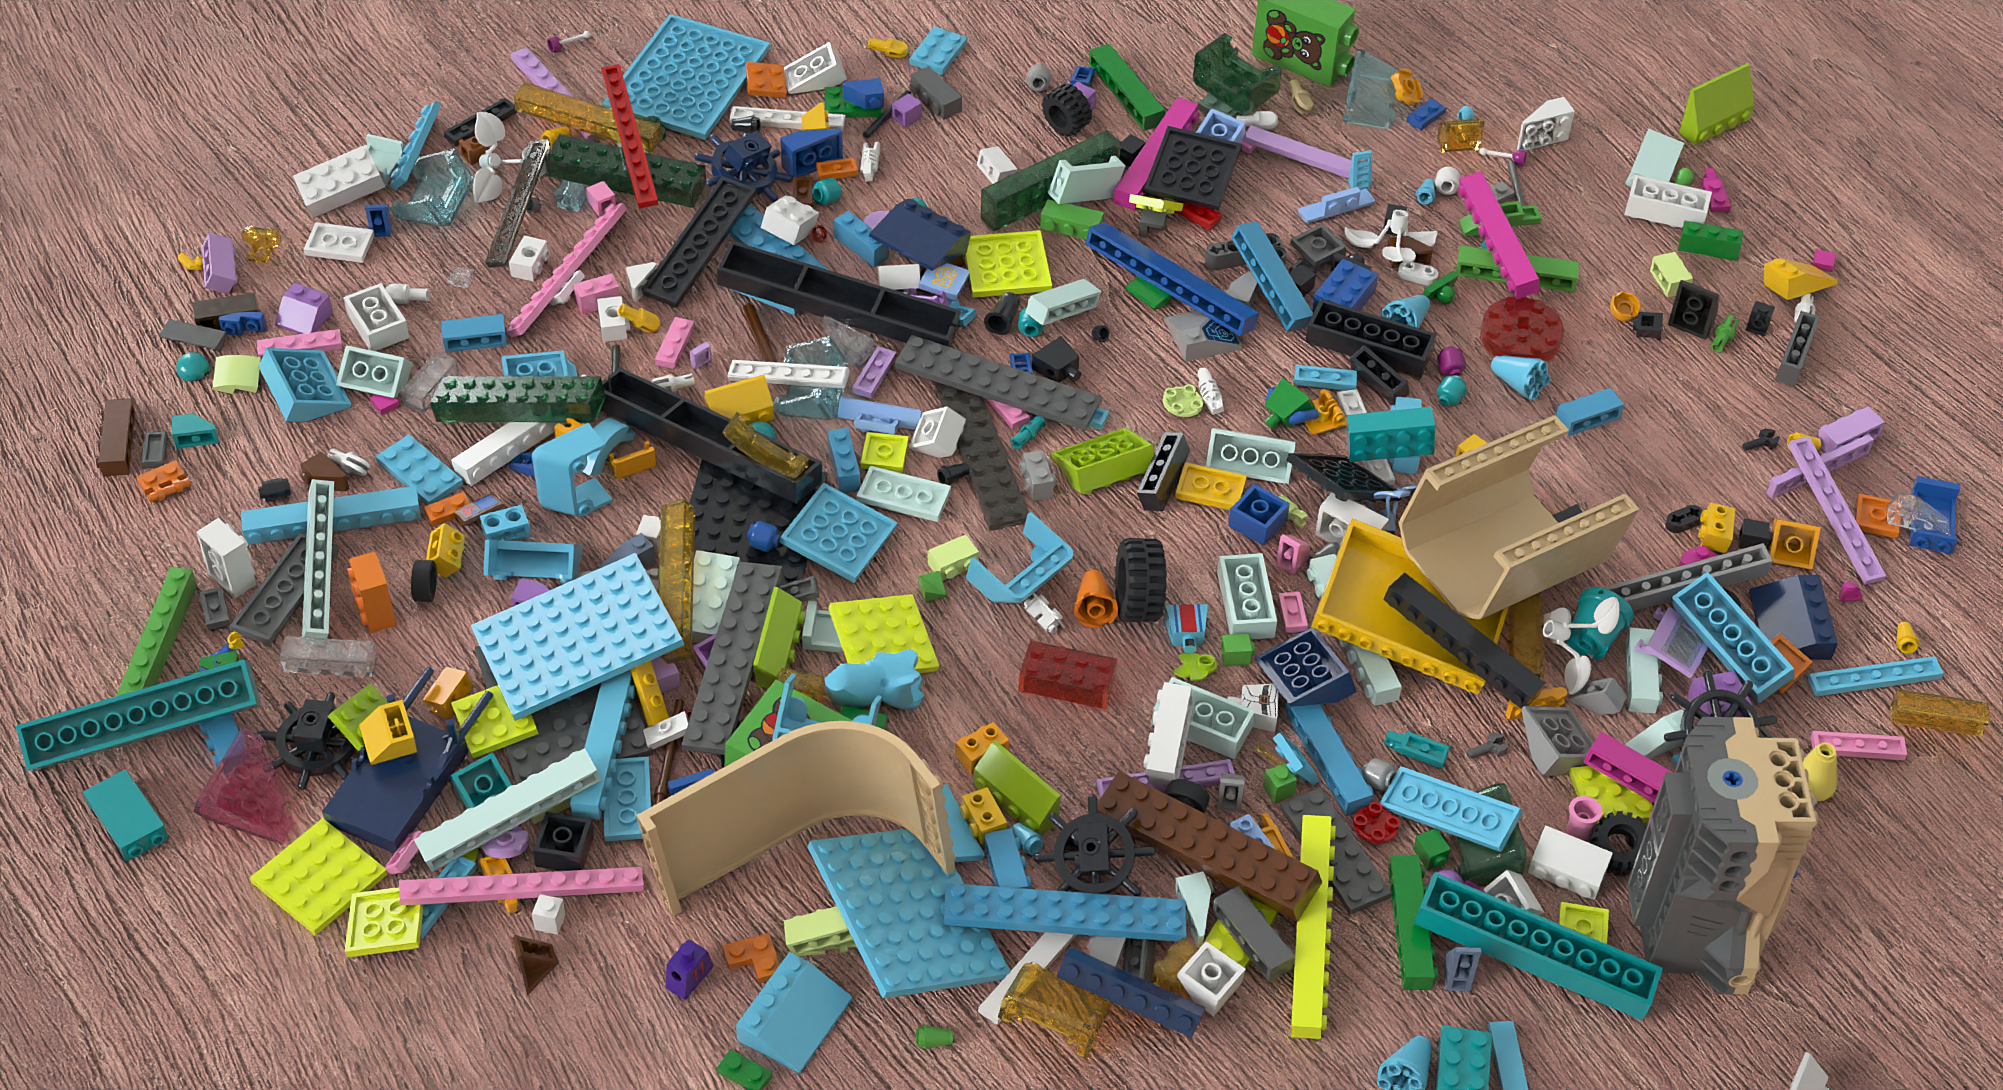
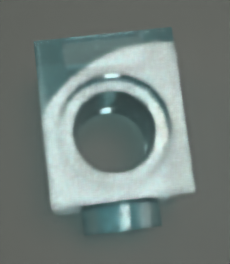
[554,180,587,212]

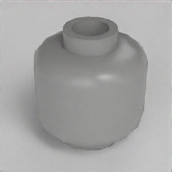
[1026,64,1051,92]
[1362,758,1397,792]

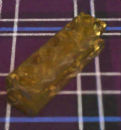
[1890,689,1990,737]

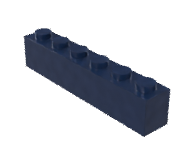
[1056,947,1206,1038]

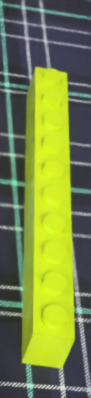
[1291,815,1336,1039]

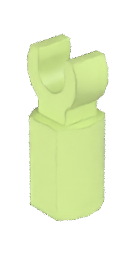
[1278,495,1307,528]

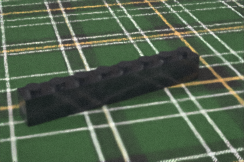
[1383,572,1546,709]

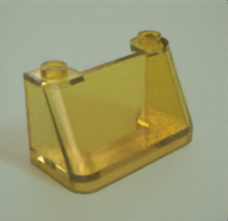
[998,962,1112,1059]

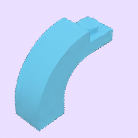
[582,418,636,476]

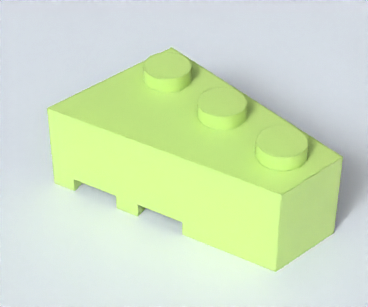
[784,906,857,956]

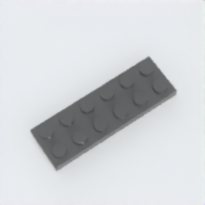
[230,532,339,645]
[1280,787,1392,915]

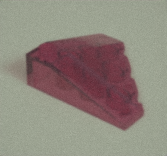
[193,727,294,845]

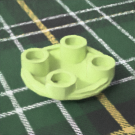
[1162,384,1203,417]

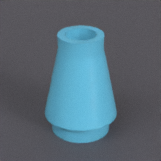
[1416,179,1435,204]
[1012,823,1043,855]

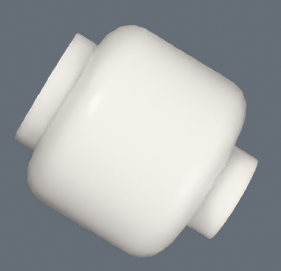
[1435,167,1461,195]

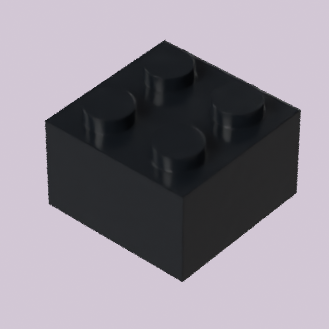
[533,812,594,871]

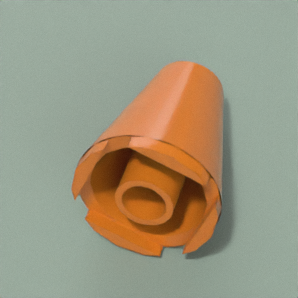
[1074,570,1118,628]

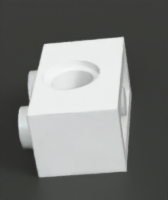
[509,236,550,281]
[597,296,630,342]

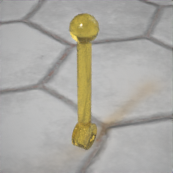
[1256,743,1283,765]

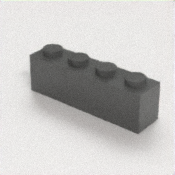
[1775,311,1820,386]
[1213,886,1295,982]

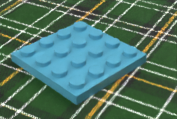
[779,483,898,583]

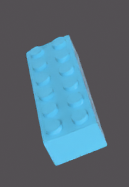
[1672,571,1795,704]

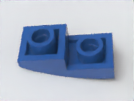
[219,312,267,336]

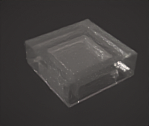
[448,266,474,288]

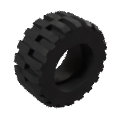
[1115,538,1167,622]

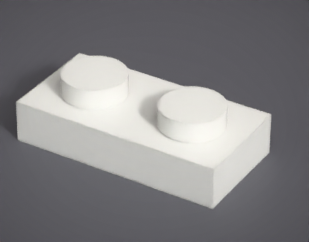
[549,270,585,306]

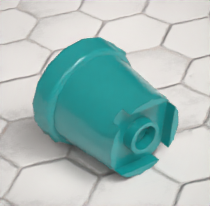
[1566,587,1634,660]

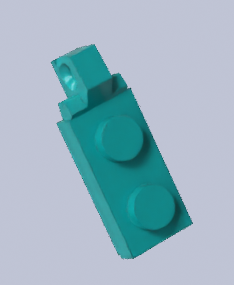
[1384,730,1450,769]

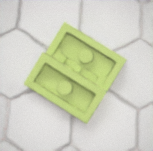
[212,355,261,394]

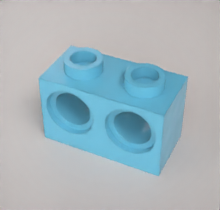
[480,505,531,541]

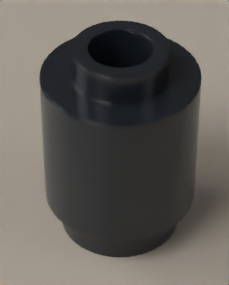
[258,477,291,503]

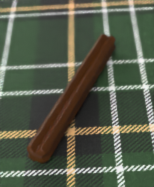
[742,302,778,363]

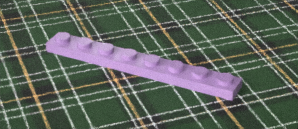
[510,47,605,142]
[1788,437,1886,585]

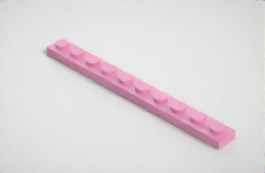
[506,203,627,338]
[399,867,644,906]

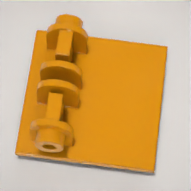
[1304,389,1347,436]

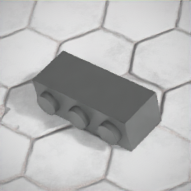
[910,66,962,120]

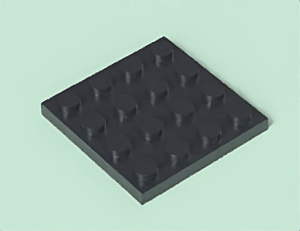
[1144,126,1242,211]
[1286,453,1402,502]

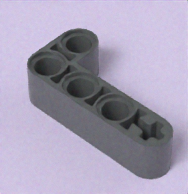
[1205,233,1287,270]

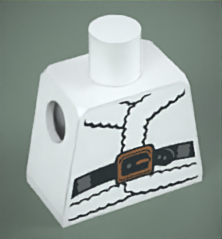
[1227,684,1279,732]

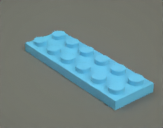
[1380,766,1523,852]

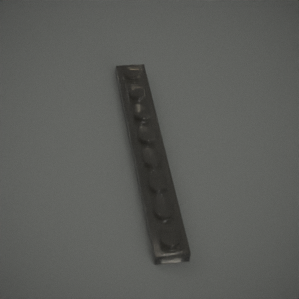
[485,139,551,268]

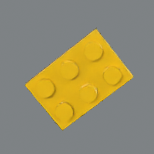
[1175,462,1247,510]

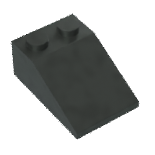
[1668,280,1720,339]

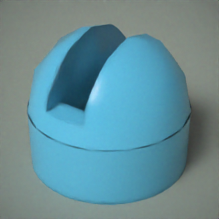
[1458,106,1475,122]

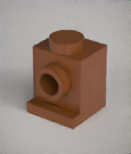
[459,136,491,165]

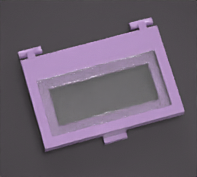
[1634,607,1708,678]

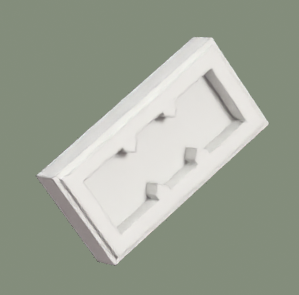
[643,711,689,749]

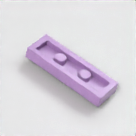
[852,346,896,399]

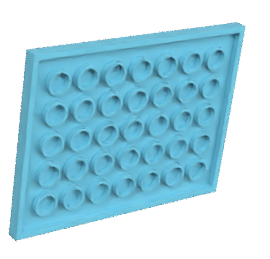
[602,14,770,140]
[471,553,684,721]
[807,829,1010,999]

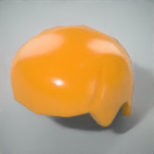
[1610,291,1641,322]

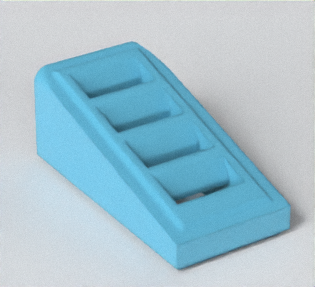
[1348,150,1372,190]

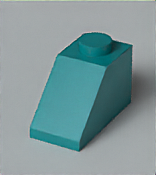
[172,414,219,449]

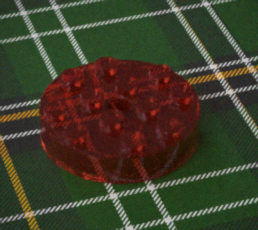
[1480,297,1564,362]

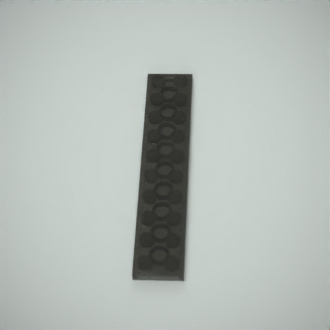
[931,380,1029,531]

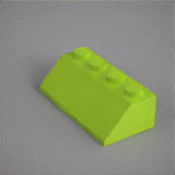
[753,587,806,688]
[974,740,1061,836]

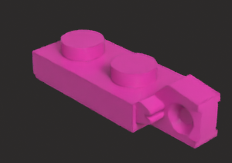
[1701,168,1731,212]

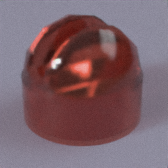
[811,225,827,242]

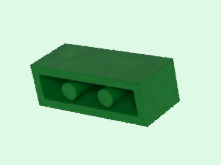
[1678,220,1743,261]

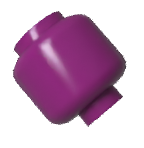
[1437,346,1466,376]

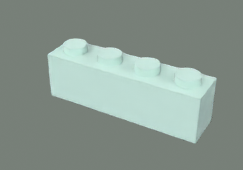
[1026,279,1101,325]
[1625,627,1663,714]

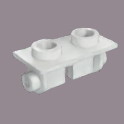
[1024,593,1065,634]

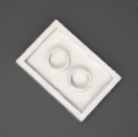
[304,222,375,263]

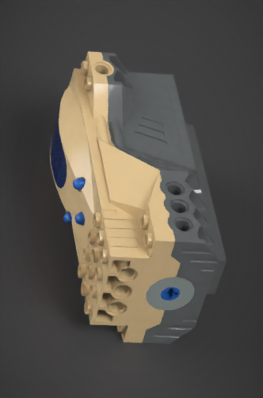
[1627,717,1818,994]

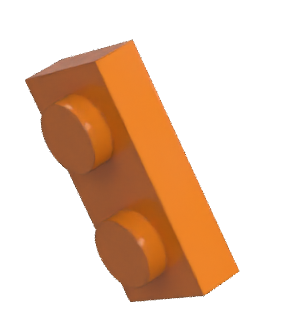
[816,157,858,180]
[424,492,470,527]

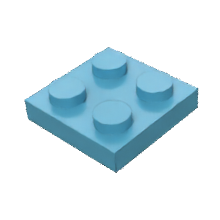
[1273,733,1320,786]

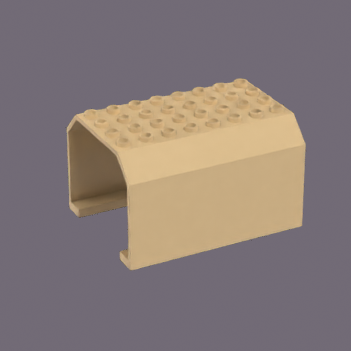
[1399,415,1640,619]

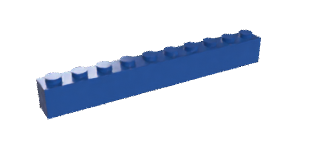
[1085,222,1259,336]

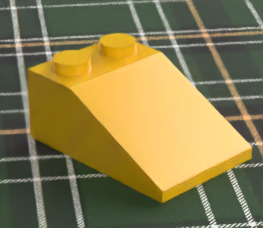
[1764,258,1838,300]

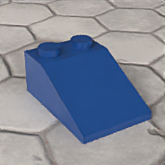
[780,129,843,178]

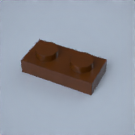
[793,177,813,207]

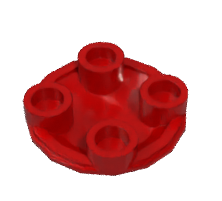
[1353,802,1400,844]

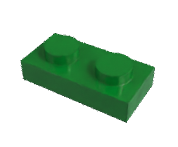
[716,1049,773,1090]

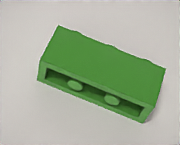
[1040,199,1104,240]

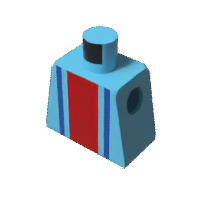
[1164,604,1208,654]

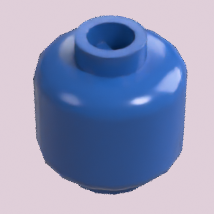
[746,521,781,552]

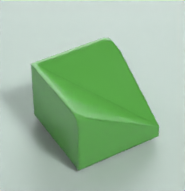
[919,571,946,602]

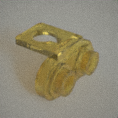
[241,226,282,263]

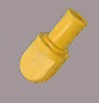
[867,37,908,59]
[617,303,660,333]

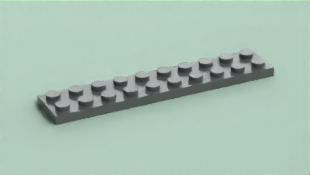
[895,335,1102,431]
[682,562,783,755]

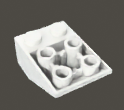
[1517,97,1575,150]

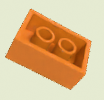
[347,551,396,633]

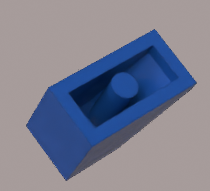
[843,78,884,109]
[365,204,392,237]

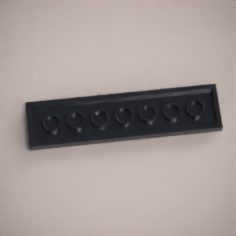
[642,176,757,308]

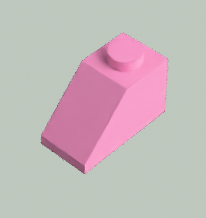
[1276,534,1311,575]

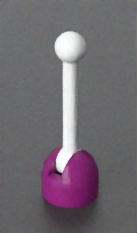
[547,31,591,53]
[1480,147,1527,166]

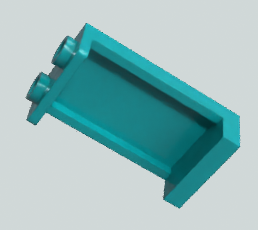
[82,769,169,861]

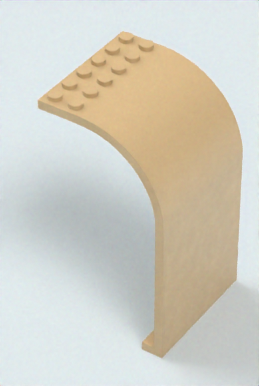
[636,721,956,916]

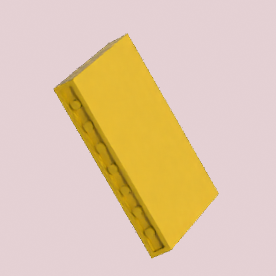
[1311,518,1509,695]

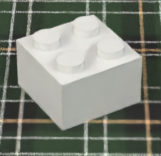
[761,195,819,245]

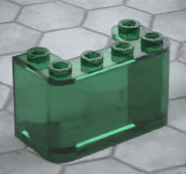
[1193,33,1282,115]

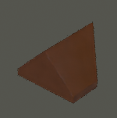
[512,935,558,996]

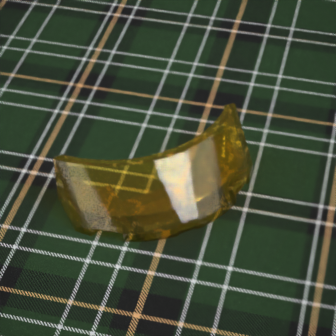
[722,412,809,479]

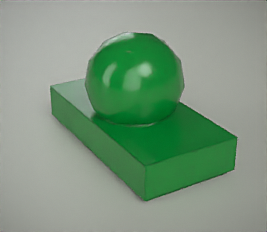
[1422,271,1459,304]

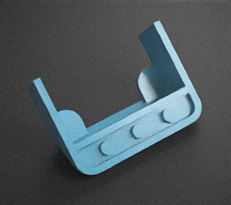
[532,423,613,516]
[966,512,1073,603]
[484,540,583,583]
[773,673,882,740]

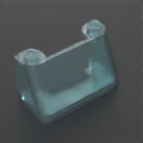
[1343,49,1399,129]
[390,149,473,227]
[774,336,848,420]

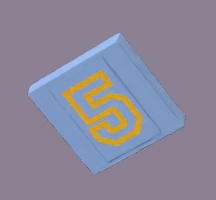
[918,263,970,301]

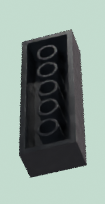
[1305,299,1437,378]

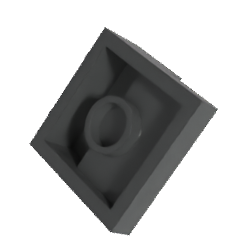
[1290,224,1347,268]

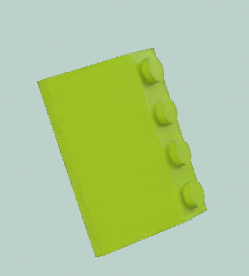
[1679,63,1754,145]
[1051,427,1154,494]

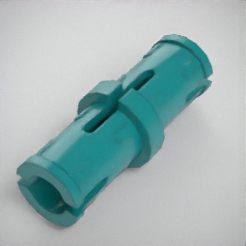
[1010,415,1046,449]

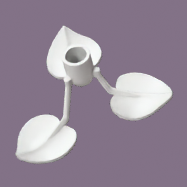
[473,112,550,203]
[1345,210,1437,263]
[1542,597,1619,694]

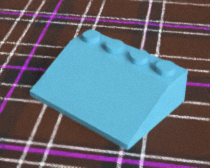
[259,348,352,422]
[736,952,852,1074]

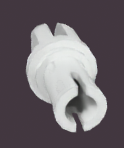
[1237,111,1278,130]
[385,283,430,304]
[1794,294,1816,323]
[651,373,695,393]
[327,448,370,476]

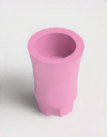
[1566,796,1602,842]

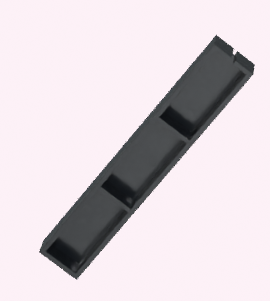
[717,240,962,347]
[593,368,822,504]

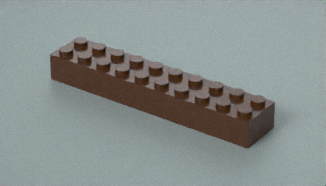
[1097,771,1322,922]

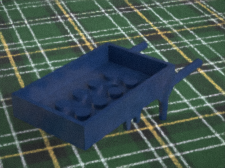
[322,667,494,853]

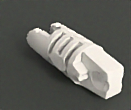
[860,142,880,182]
[1197,367,1224,415]

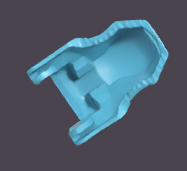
[824,649,924,710]

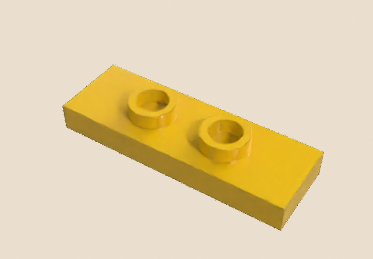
[630,660,669,727]

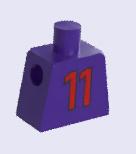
[665,940,713,1000]

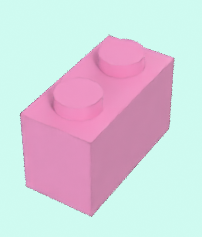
[574,273,620,315]

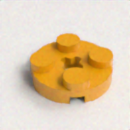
[1391,68,1423,106]

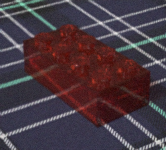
[1018,640,1117,710]

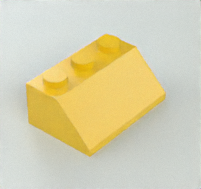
[704,374,774,427]

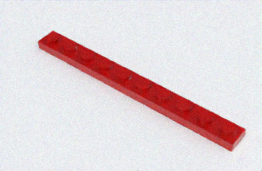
[601,64,658,209]

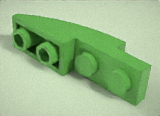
[1459,201,1542,236]

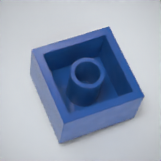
[1228,484,1290,546]

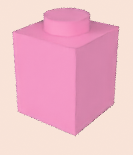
[586,181,616,216]

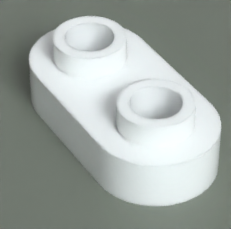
[1398,262,1438,286]

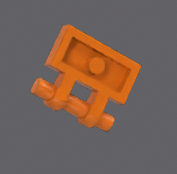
[136,460,191,503]

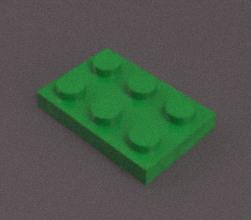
[825,86,882,118]

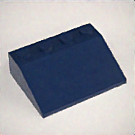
[869,198,971,271]
[1749,575,1838,660]
[1254,627,1357,707]

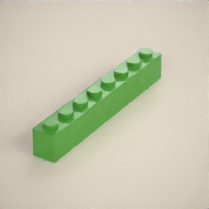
[116,567,197,696]

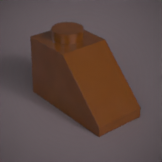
[1387,236,1433,268]
[300,451,349,491]

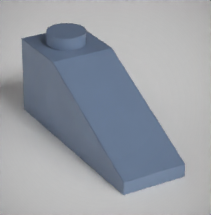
[596,533,656,570]
[1443,947,1481,991]

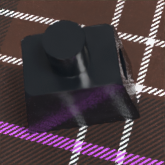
[1032,336,1082,383]

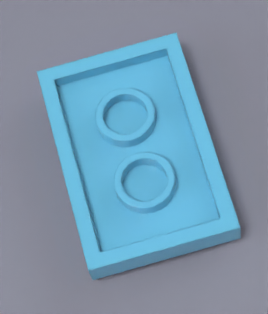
[909,26,967,75]

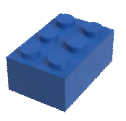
[1312,259,1378,312]

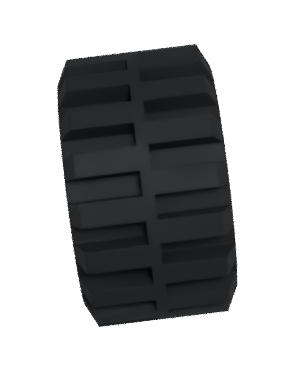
[1042,84,1092,137]
[1590,811,1647,876]

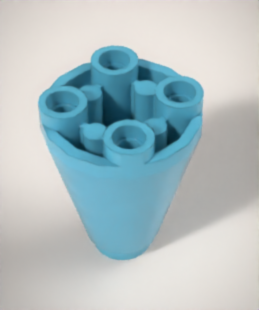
[1381,295,1430,328]
[1491,356,1551,400]
[1377,1036,1432,1090]

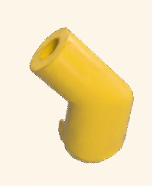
[177,252,203,270]

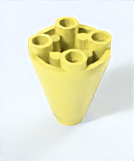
[1803,742,1837,801]

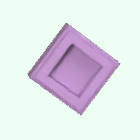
[690,342,712,369]

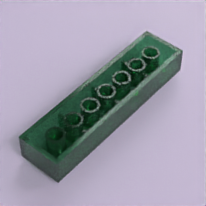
[981,130,1121,231]
[545,134,706,208]
[430,376,606,423]

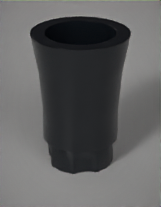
[984,292,1020,335]

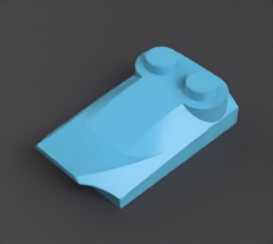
[501,350,578,396]

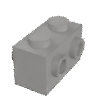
[1019,450,1057,501]

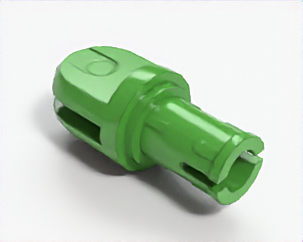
[1710,314,1739,353]

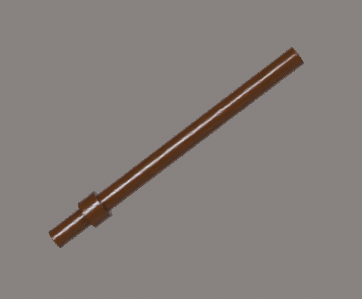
[654,699,684,805]

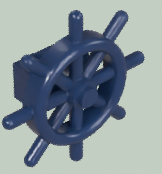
[694,131,793,202]

